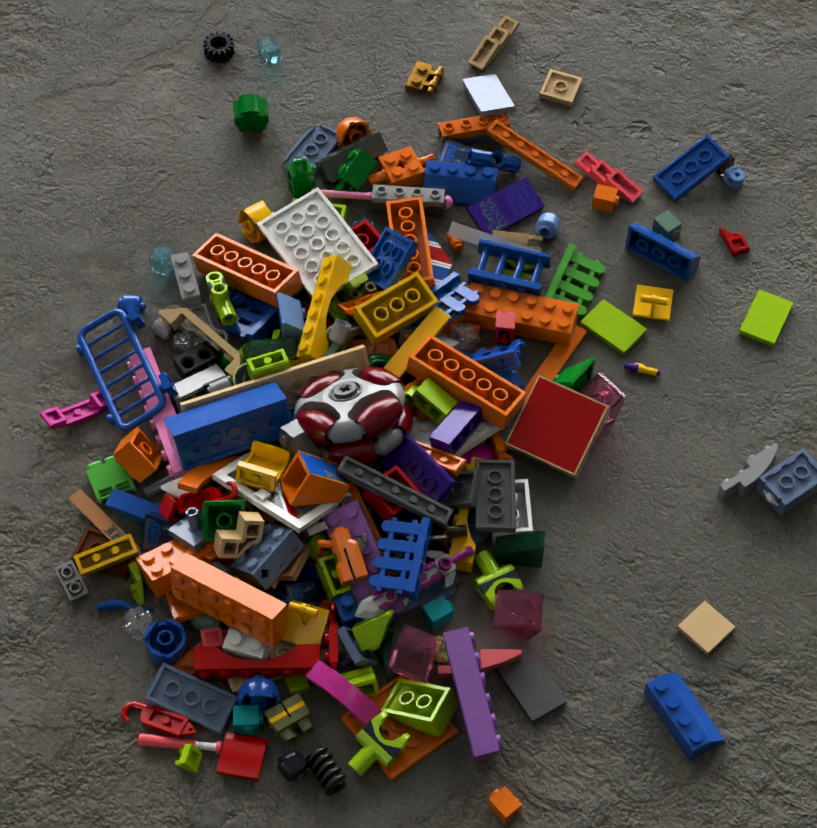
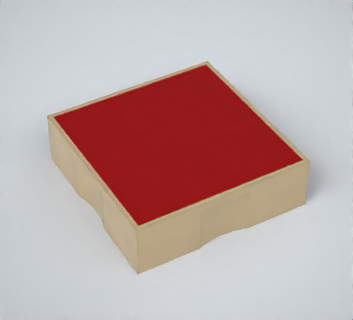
[505,375,611,480]

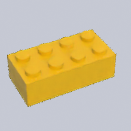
[353,271,439,346]

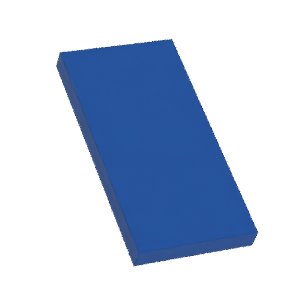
[653,134,731,202]

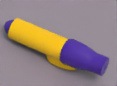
[624,363,661,376]

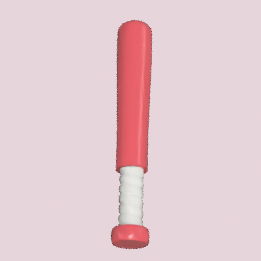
[138,733,222,754]

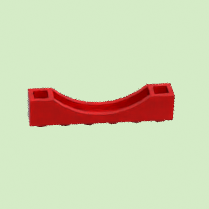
[194,644,320,680]

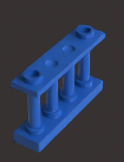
[468,239,551,296]

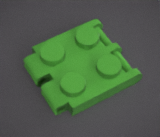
[86,456,136,504]

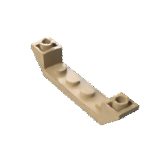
[158,308,244,378]

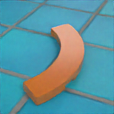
[177,456,242,494]

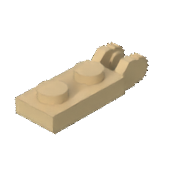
[492,230,543,252]

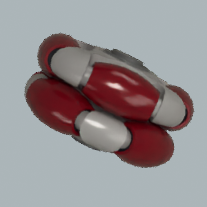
[294,367,413,466]

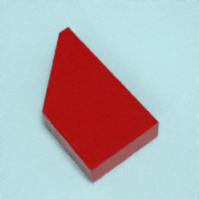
[719,227,750,257]

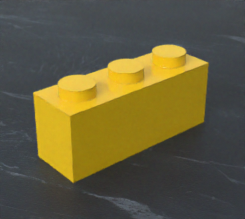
[74,533,139,578]

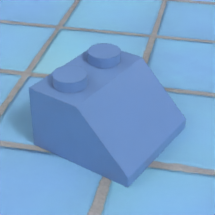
[277,292,306,345]

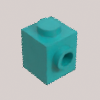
[422,595,455,631]
[233,705,264,735]

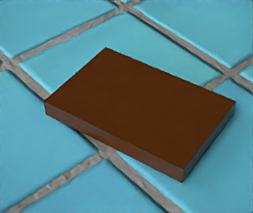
[71,526,141,580]

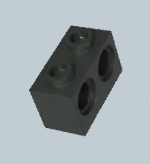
[173,341,219,380]

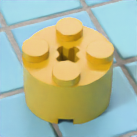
[237,201,274,243]

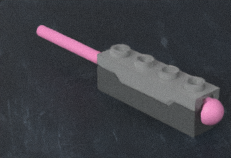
[311,184,453,217]

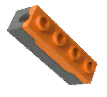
[438,113,511,148]

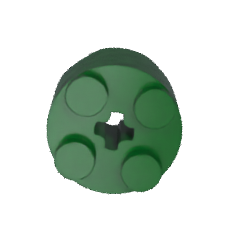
[233,94,269,132]

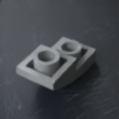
[297,520,328,539]
[54,560,89,602]

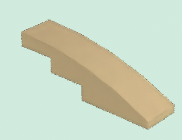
[468,15,520,71]

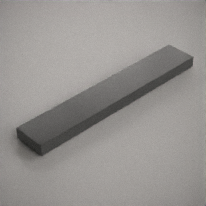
[336,455,453,529]

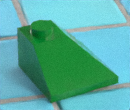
[552,357,595,393]

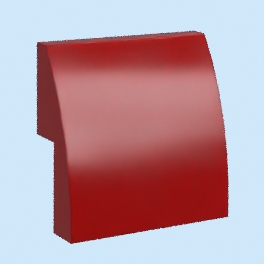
[216,732,268,781]

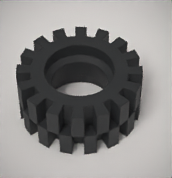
[203,31,235,63]

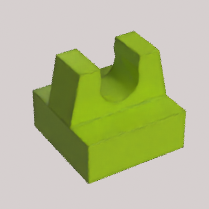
[174,744,203,773]

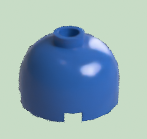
[238,675,279,713]

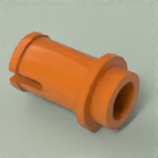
[445,231,464,253]

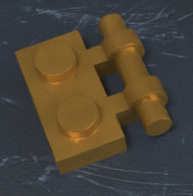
[405,61,444,95]

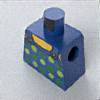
[332,591,363,628]

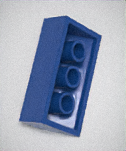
[423,160,498,206]
[625,223,701,282]
[644,673,725,761]

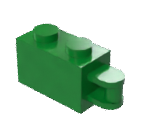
[335,149,378,192]
[286,156,316,199]

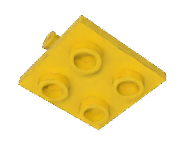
[632,284,674,321]
[281,599,330,646]

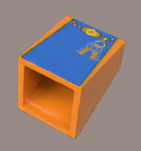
[279,451,350,507]

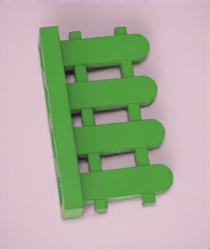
[545,243,605,318]

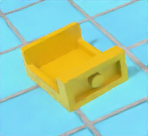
[235,440,291,493]

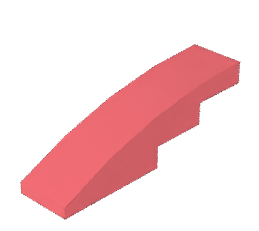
[574,151,643,203]
[438,649,522,678]

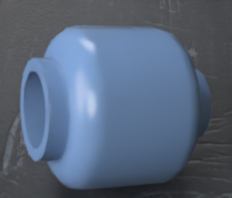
[535,212,561,239]

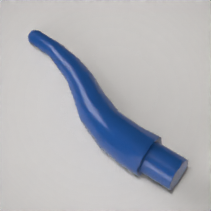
[96,599,153,612]

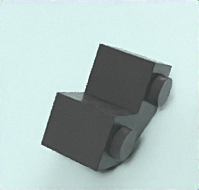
[279,419,323,460]

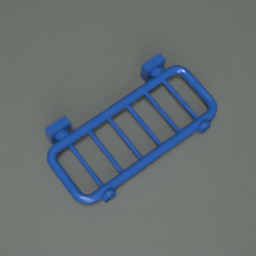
[75,303,179,431]

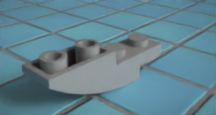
[717,443,778,500]

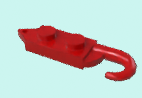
[175,481,238,516]
[324,602,338,672]
[121,701,197,739]

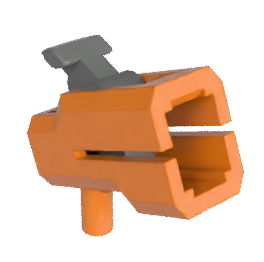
[318,527,369,587]

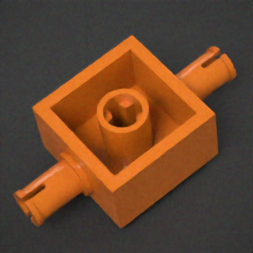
[367,146,436,187]

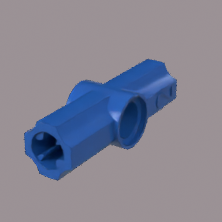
[467,148,522,173]

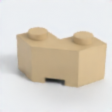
[213,511,265,559]

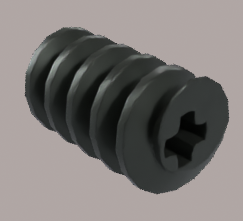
[305,747,346,796]

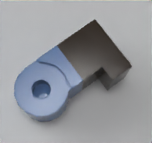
[715,153,745,189]

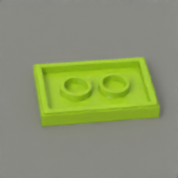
[738,289,794,347]
[580,299,647,356]

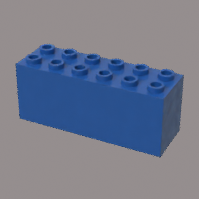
[163,382,293,471]

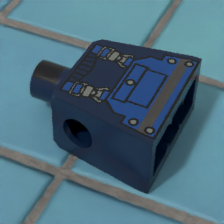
[437,138,471,164]
[140,510,176,552]
[276,577,325,610]

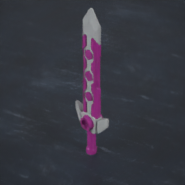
[355,546,474,619]

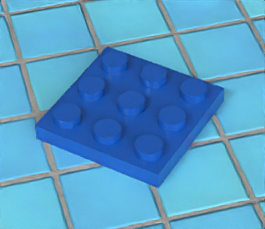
[367,226,419,290]

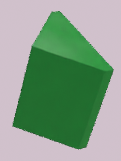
[200,500,245,541]

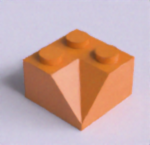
[113,427,162,483]

